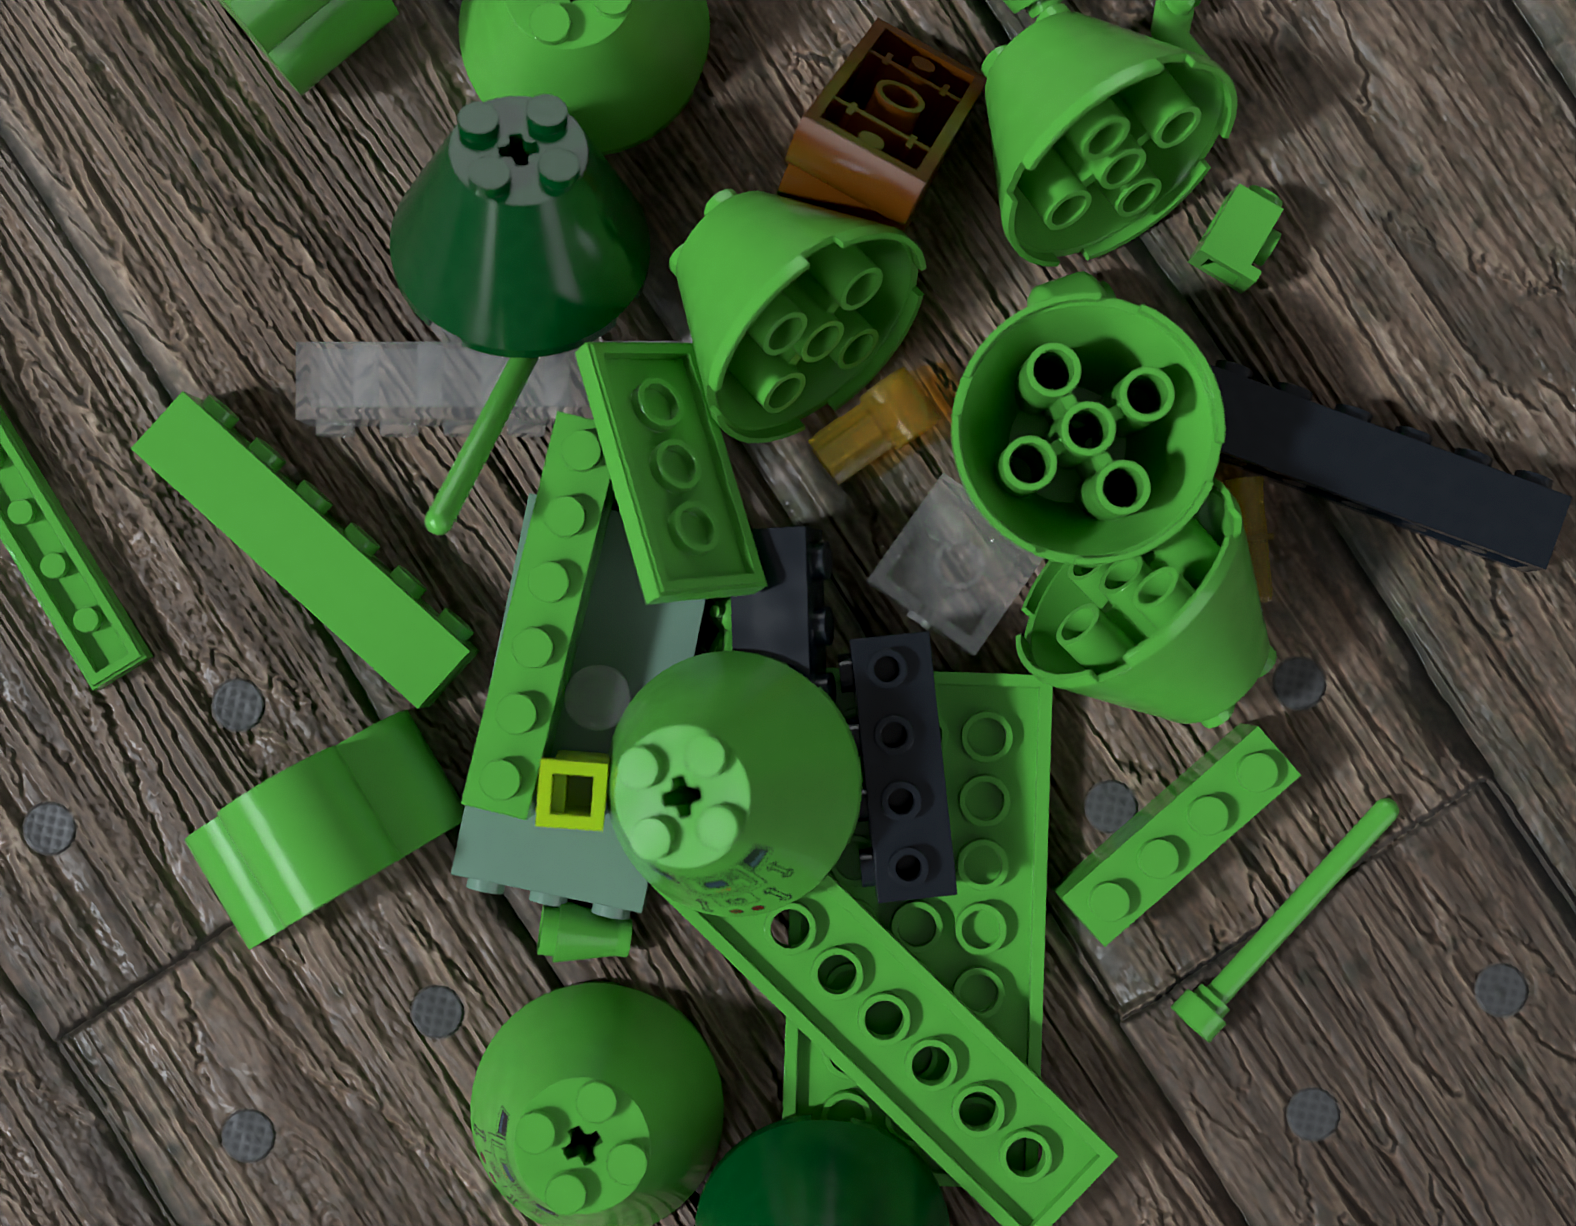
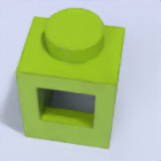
[535,750,610,831]

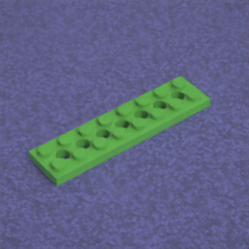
[651,872,1118,1226]

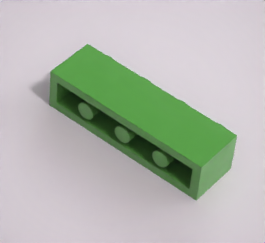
[1051,723,1301,947]

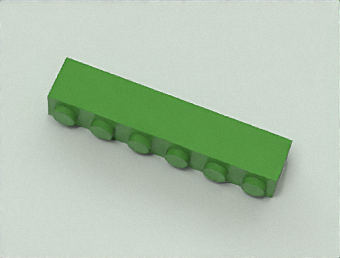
[131,391,480,709]
[461,411,615,820]

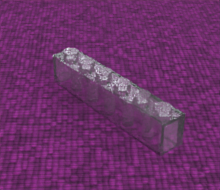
[296,341,684,438]

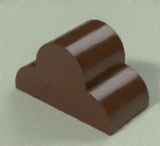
[777,18,987,233]

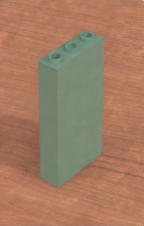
[451,493,709,920]

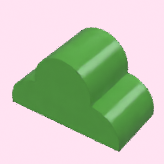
[218,0,399,96]
[184,710,465,950]

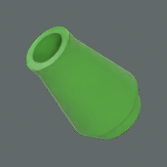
[537,901,632,963]

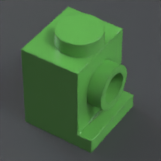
[1188,183,1284,294]

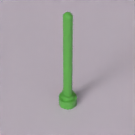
[425,357,540,535]
[1170,798,1399,1043]

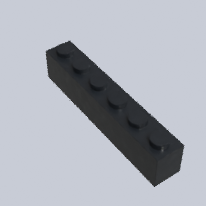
[1209,360,1572,572]

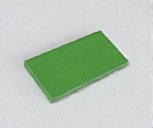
[575,342,767,605]

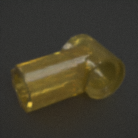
[807,366,942,487]

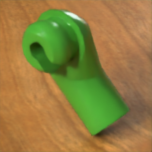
[1151,0,1210,58]

